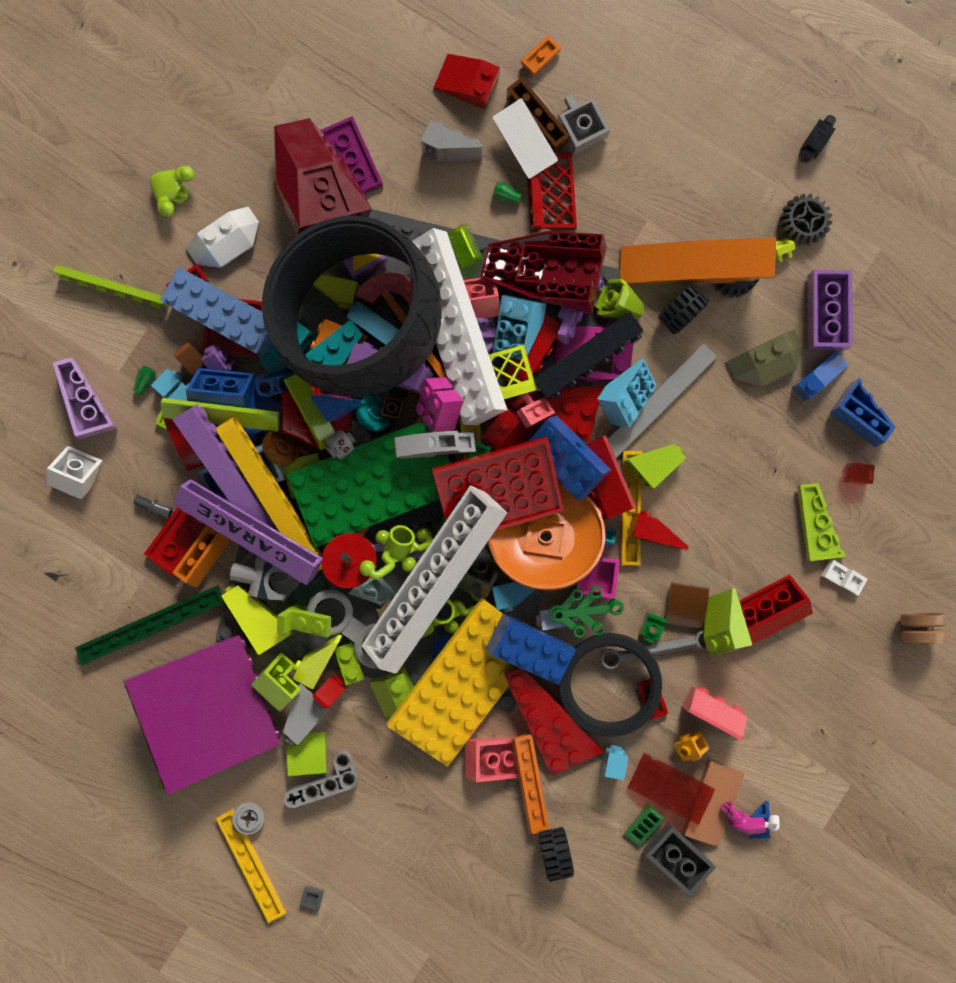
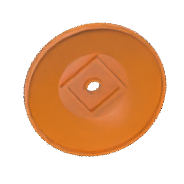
[488,481,605,591]

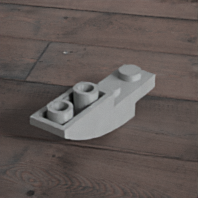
[393,431,476,458]

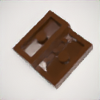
[665,582,709,629]

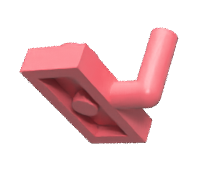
[511,393,555,428]

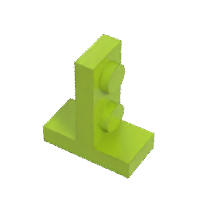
[277,602,331,638]

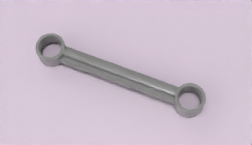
[600,630,707,669]

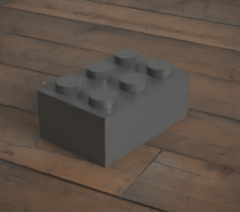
[643,821,716,897]

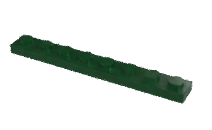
[75,585,225,665]

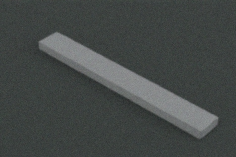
[608,344,717,458]

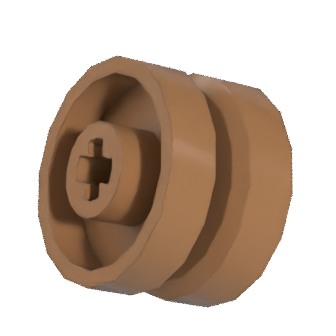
[901,613,947,644]

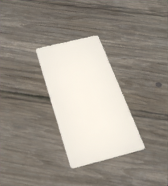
[493,99,558,179]

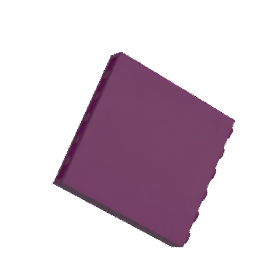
[123,635,281,795]

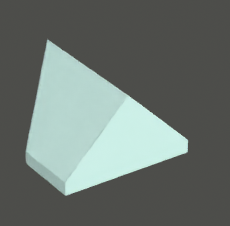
[347,571,396,606]

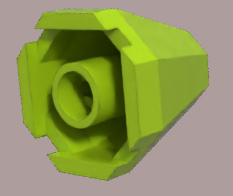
[595,279,644,320]

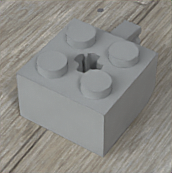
[557,94,610,155]

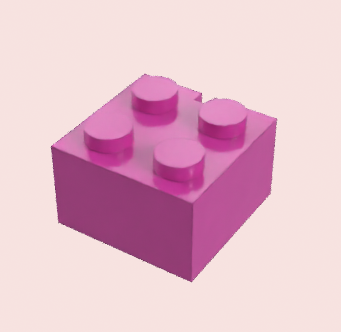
[416,377,464,432]
[574,557,620,599]

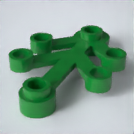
[548,585,624,638]

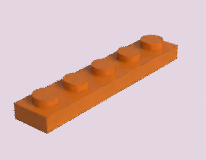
[512,733,549,834]

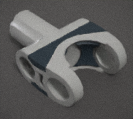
[230,557,286,600]

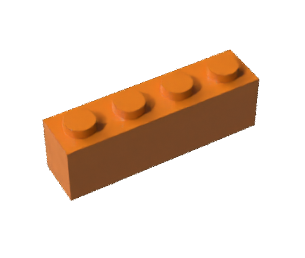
[172,525,231,588]

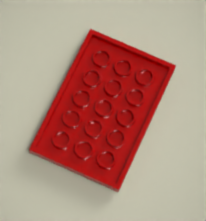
[432,437,564,531]

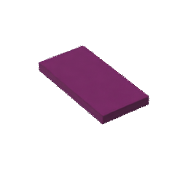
[320,116,384,194]

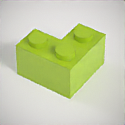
[251,652,301,712]

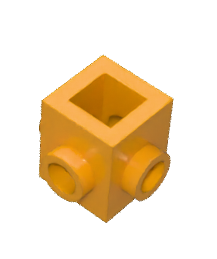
[674,731,710,762]

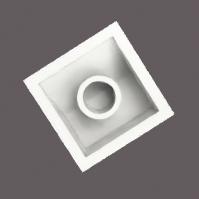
[46,446,103,500]

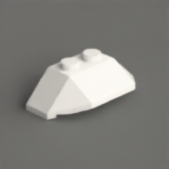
[186,207,259,268]

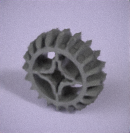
[780,193,833,245]

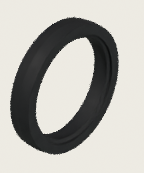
[559,633,662,736]

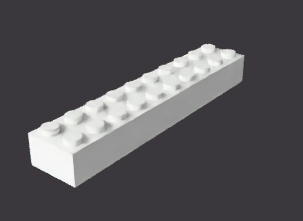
[412,228,507,425]
[361,485,507,673]

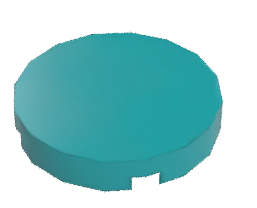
[356,395,391,432]

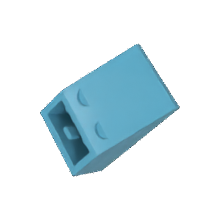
[493,295,546,360]
[597,359,657,428]

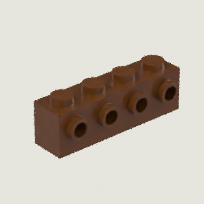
[506,77,570,153]

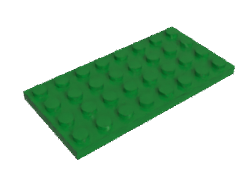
[287,421,451,547]

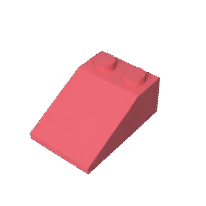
[465,737,519,782]

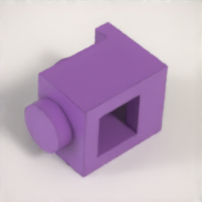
[202,344,235,371]

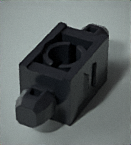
[800,115,836,164]

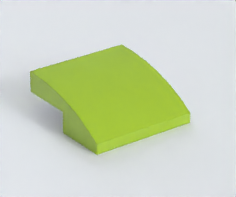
[287,731,328,776]

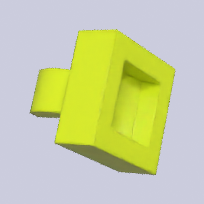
[776,238,796,262]

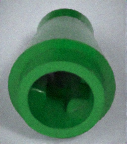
[492,182,522,205]
[132,365,157,395]

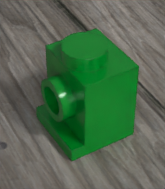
[639,612,667,643]

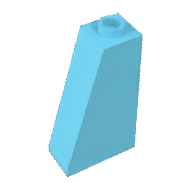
[347,301,399,345]

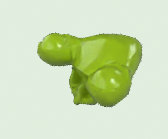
[150,166,195,217]

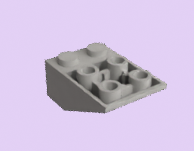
[421,120,483,161]

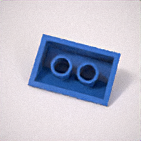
[186,368,255,408]

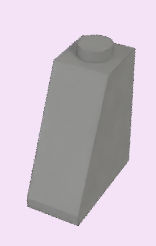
[283,683,330,745]

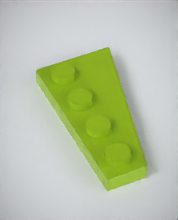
[797,483,846,561]

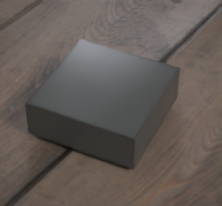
[300,885,324,911]

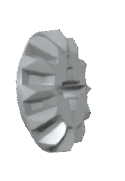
[232,802,264,835]

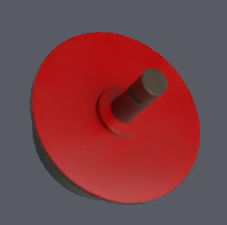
[322,533,377,588]

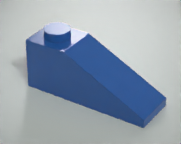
[792,351,849,401]

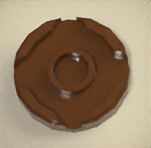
[262,430,299,467]

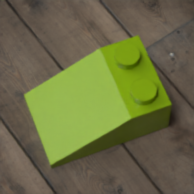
[704,588,752,657]

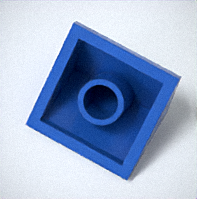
[311,394,362,422]

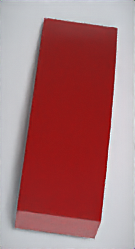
[162,416,204,472]

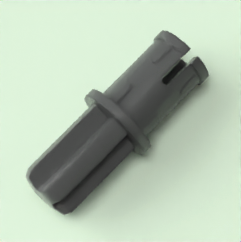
[134,494,173,519]

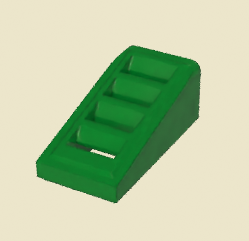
[624,803,665,846]

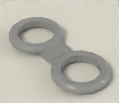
[307,590,379,669]

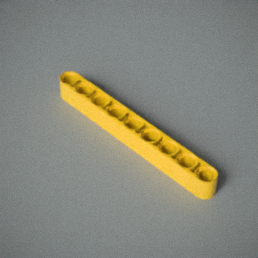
[216,417,322,571]

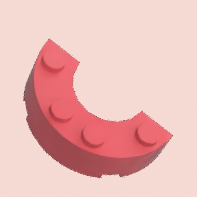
[356,273,413,309]

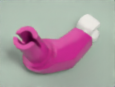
[721,801,780,835]

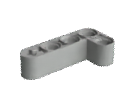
[284,750,359,808]

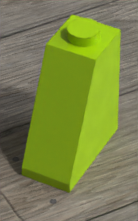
[623,444,686,490]

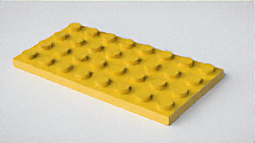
[386,598,517,767]

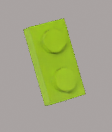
[335,642,365,685]

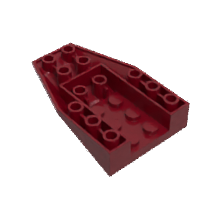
[274,118,372,236]
[480,231,607,314]

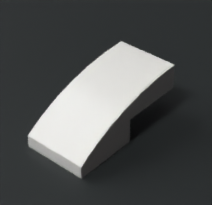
[821,559,867,596]

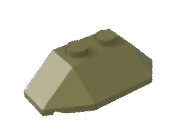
[726,330,803,387]

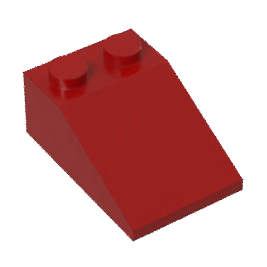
[433,54,500,110]

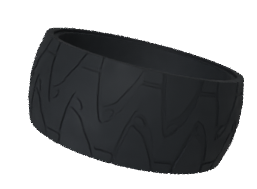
[262,216,442,397]

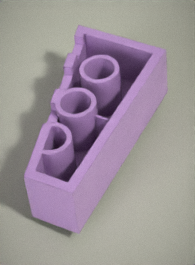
[53,358,117,439]

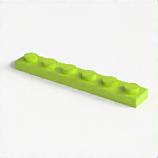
[53,265,169,309]

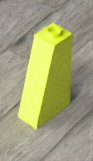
[221,584,295,655]

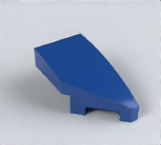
[749,801,770,839]

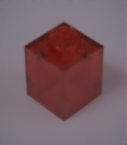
[842,463,875,485]

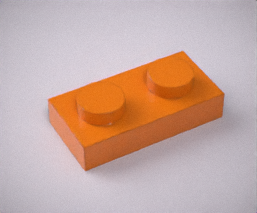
[521,35,561,76]

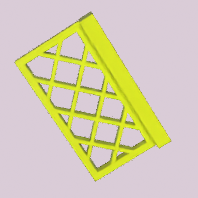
[489,345,537,399]

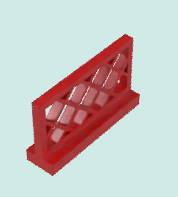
[527,153,577,232]

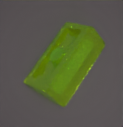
[447,224,483,268]

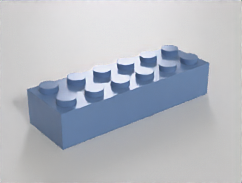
[160,267,272,358]

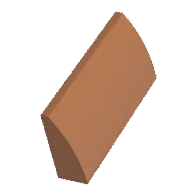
[682,759,745,846]

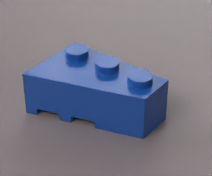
[830,378,896,447]

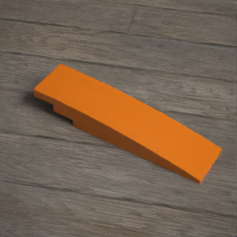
[620,238,776,284]

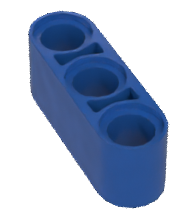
[253,368,295,397]

